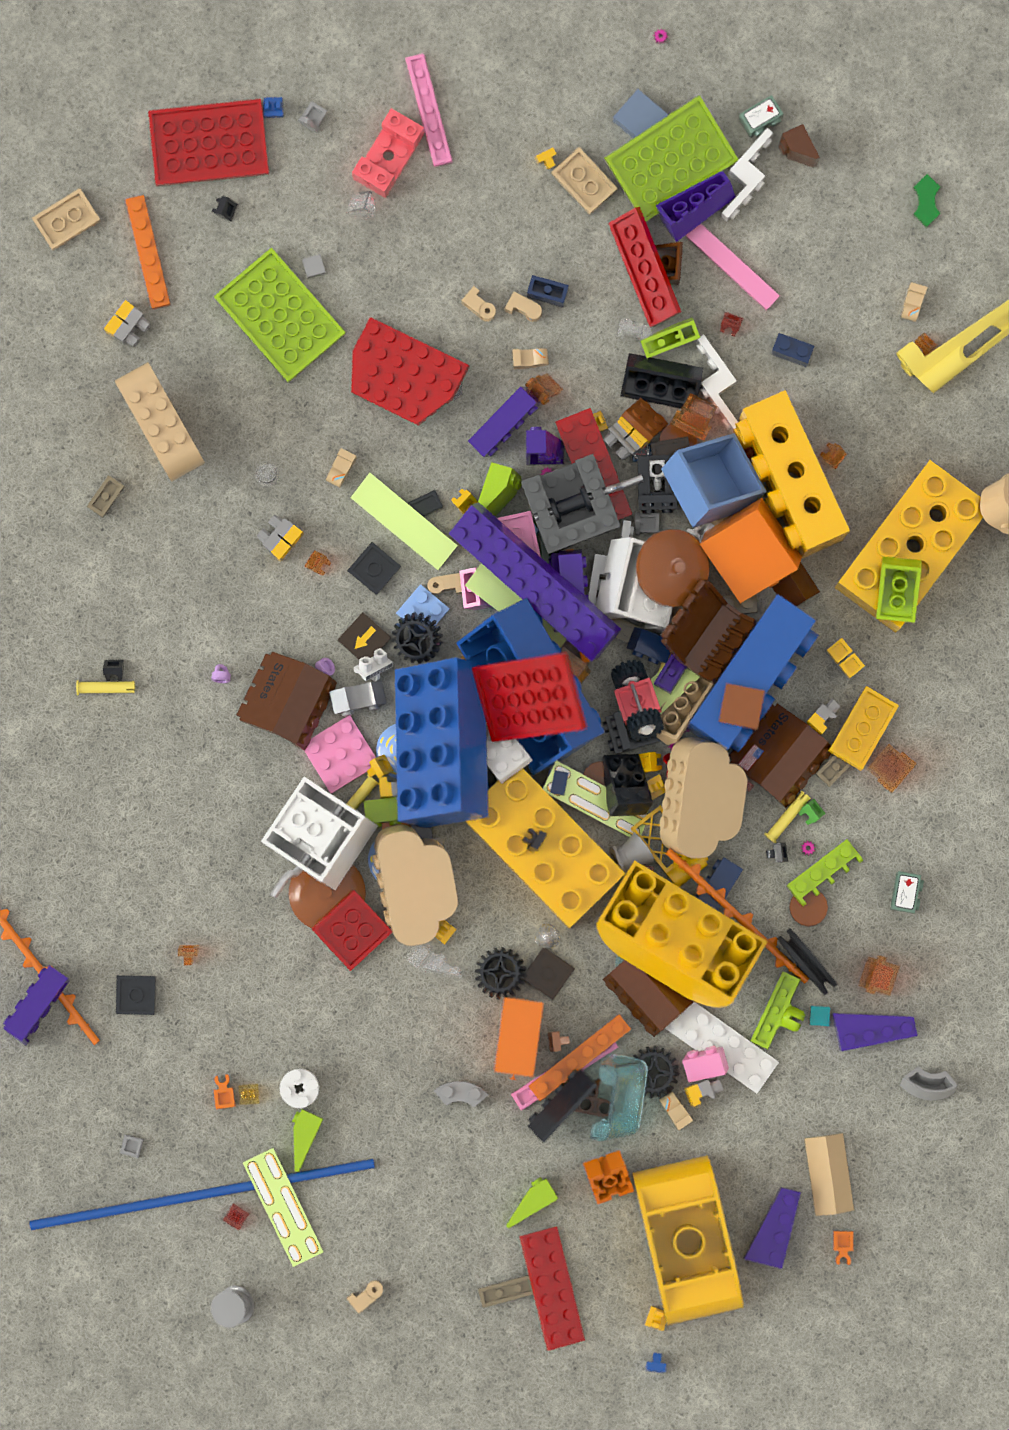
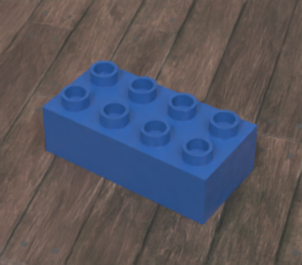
[686,594,819,752]
[456,598,605,776]
[395,657,488,828]

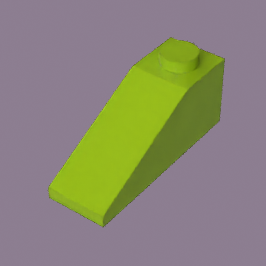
[640,317,700,358]
[292,1109,323,1172]
[506,1177,558,1229]

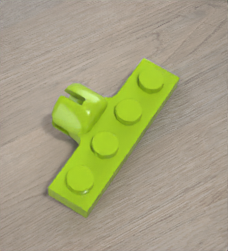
[750,971,805,1050]

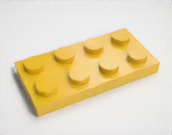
[828,686,899,771]

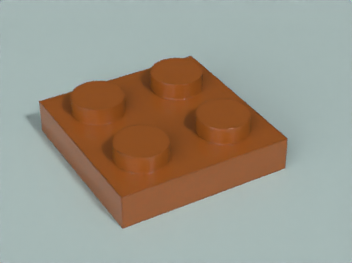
[621,398,669,441]

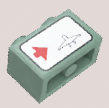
[738,95,784,137]
[890,871,924,914]

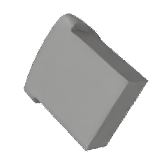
[298,101,328,132]
[634,512,659,535]

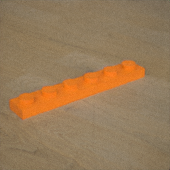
[125,195,171,310]
[528,1014,631,1101]

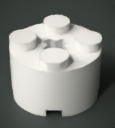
[280,1069,320,1108]

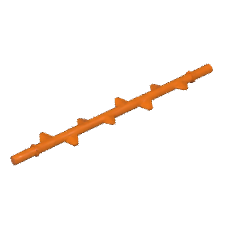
[665,848,809,984]
[0,909,100,1045]

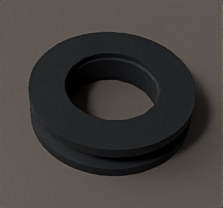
[777,928,838,996]

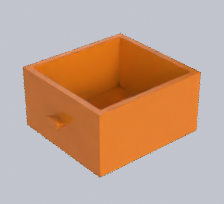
[700,498,802,603]
[494,997,543,1080]

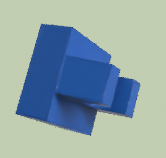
[263,97,283,118]
[645,1353,667,1373]

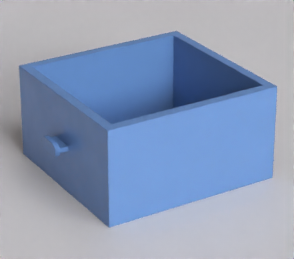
[661,433,766,528]

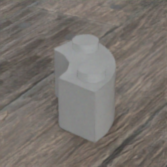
[329,681,387,717]
[900,1066,958,1100]
[434,1081,489,1108]

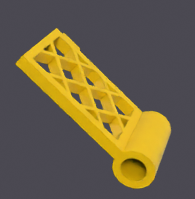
[631,805,709,888]

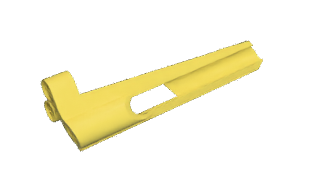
[896,300,1009,393]

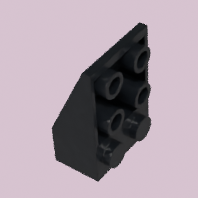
[603,754,653,816]

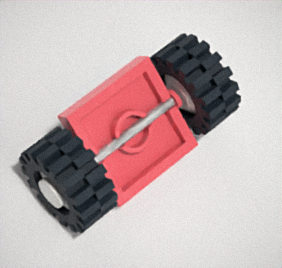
[611,660,664,741]

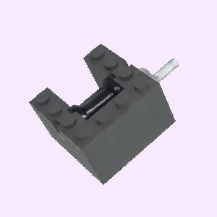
[521,454,644,555]

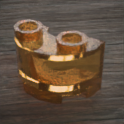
[525,373,563,405]

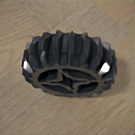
[392,612,443,664]
[475,947,527,1000]
[627,1046,680,1098]

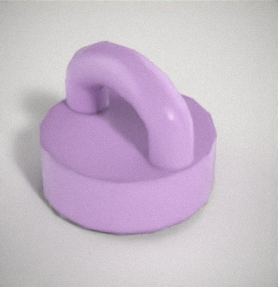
[315,657,335,676]
[211,664,231,683]

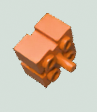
[583,1150,634,1204]

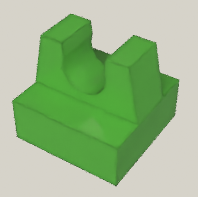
[799,799,826,825]

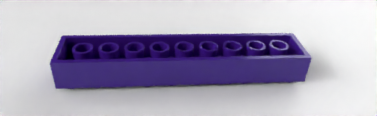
[449,502,622,661]

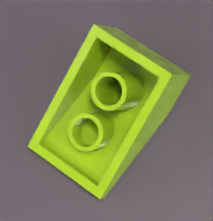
[478,462,522,516]
[876,556,922,623]

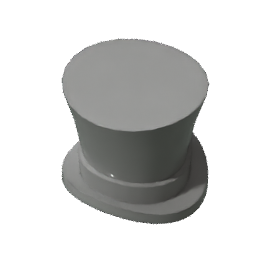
[609,832,654,874]
[211,1285,254,1328]

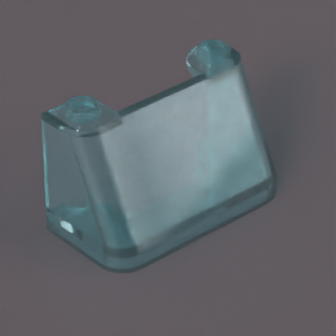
[590,1054,648,1141]

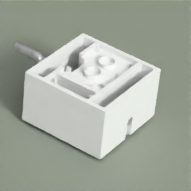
[596,537,684,634]
[261,777,378,898]

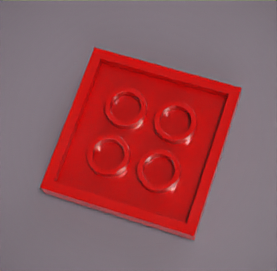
[311,889,392,971]

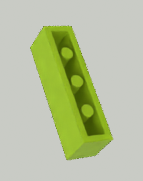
[364,797,401,828]

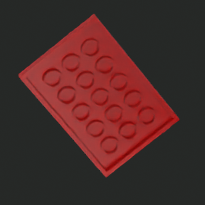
[148,99,269,186]
[472,652,587,742]

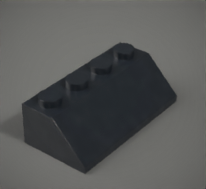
[620,353,703,411]
[528,1068,598,1143]

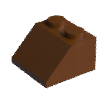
[779,124,820,168]

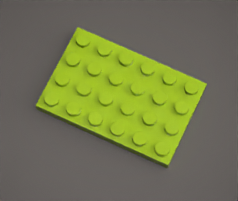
[604,95,739,221]
[214,248,346,383]

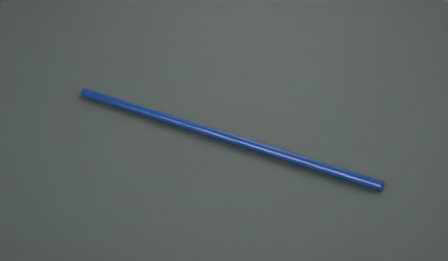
[30,1159,375,1230]

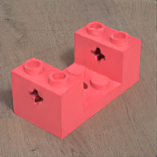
[352,108,424,198]

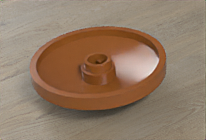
[636,529,709,607]
[289,865,366,928]

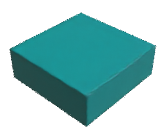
[809,1006,830,1026]

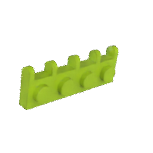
[787,839,863,907]

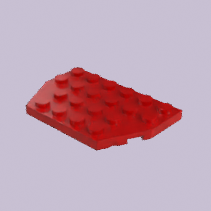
[351,317,470,426]

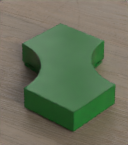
[913,174,941,228]

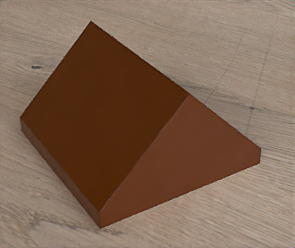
[655,242,683,285]
[772,562,820,607]

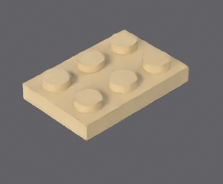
[551,147,618,215]
[32,188,101,251]

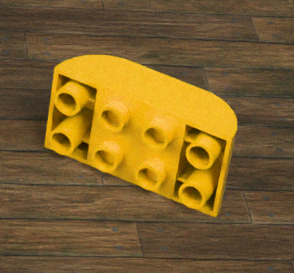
[597,860,768,1007]
[632,1155,743,1326]

